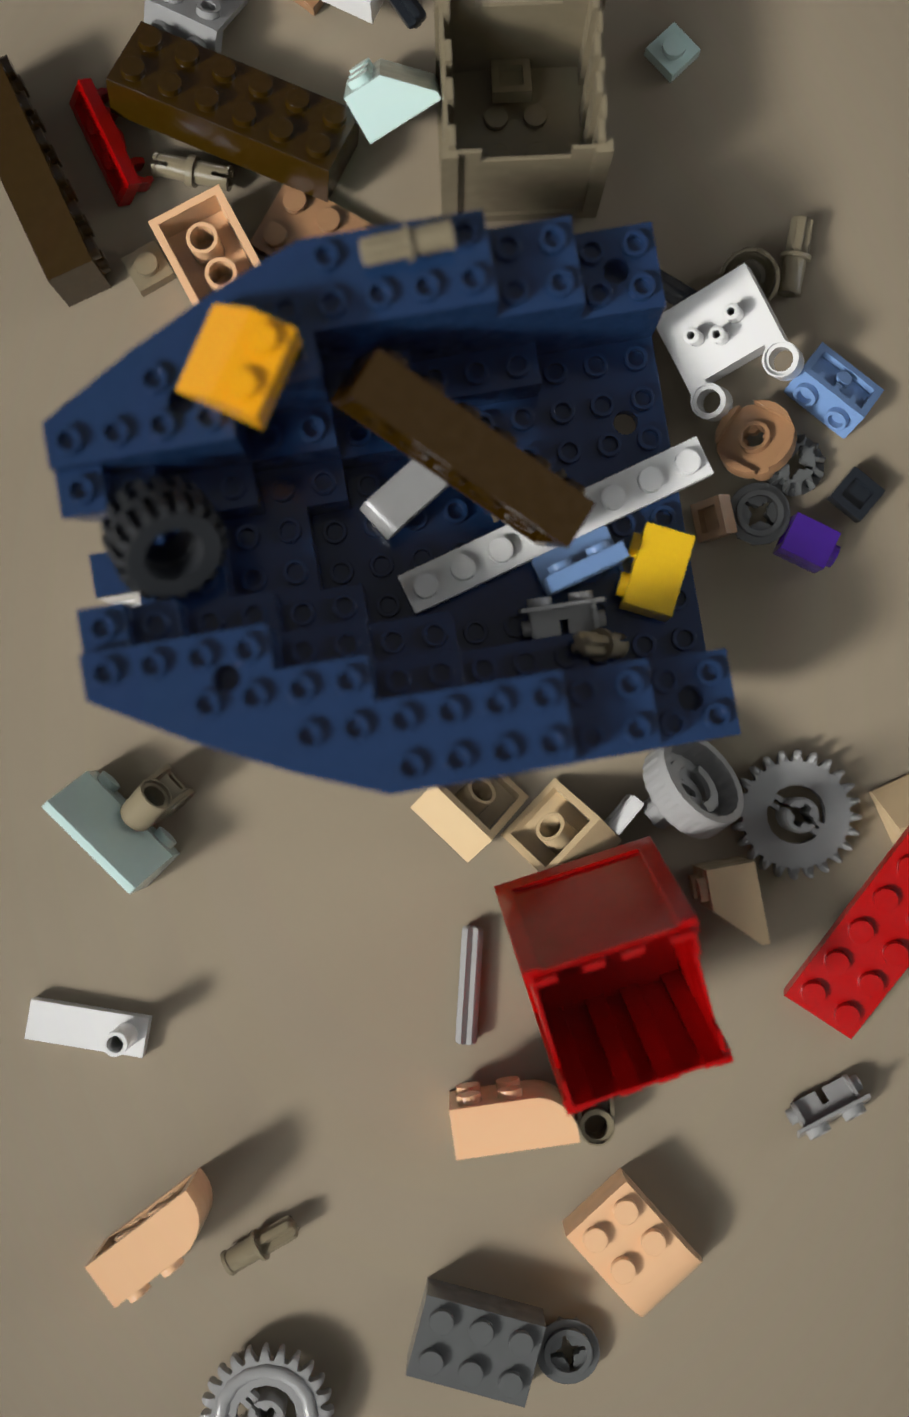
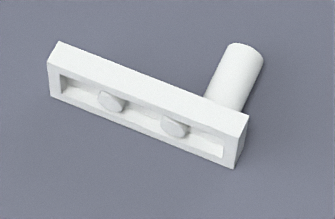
[24,997,152,1058]

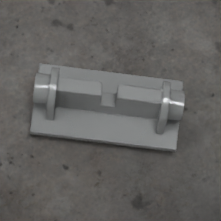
[518,590,606,640]
[785,1074,871,1141]

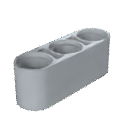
[360,460,450,540]

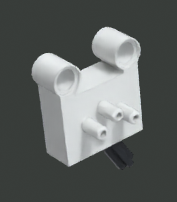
[656,263,804,421]

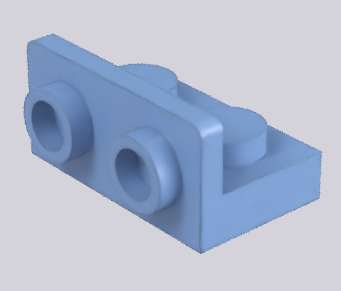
[784,342,884,438]
[531,526,629,597]

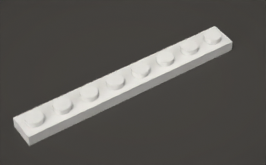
[398,436,714,615]

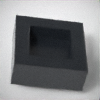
[826,466,886,524]

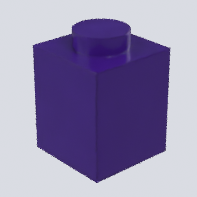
[772,512,841,574]

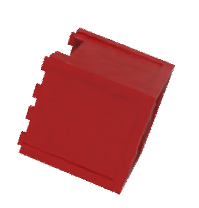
[494,836,734,1116]

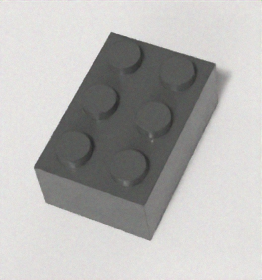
[406,1277,546,1408]

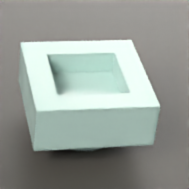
[644,22,701,83]

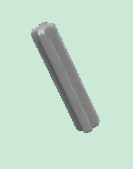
[455,925,484,1045]

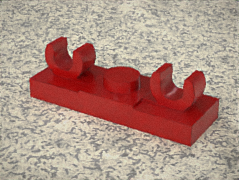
[69,78,154,207]

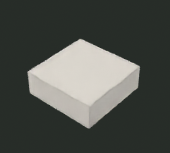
[604,794,645,835]

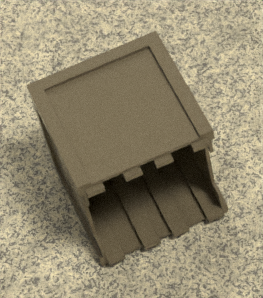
[434,0,614,222]

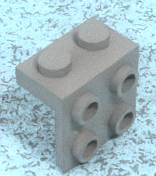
[144,0,248,54]

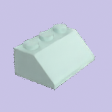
[344,58,442,144]
[42,771,180,894]

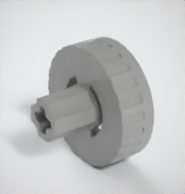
[643,740,744,839]

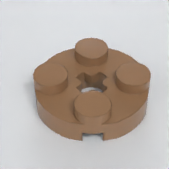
[715,400,797,481]

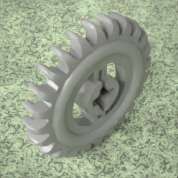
[732,749,862,880]
[200,1342,334,1417]

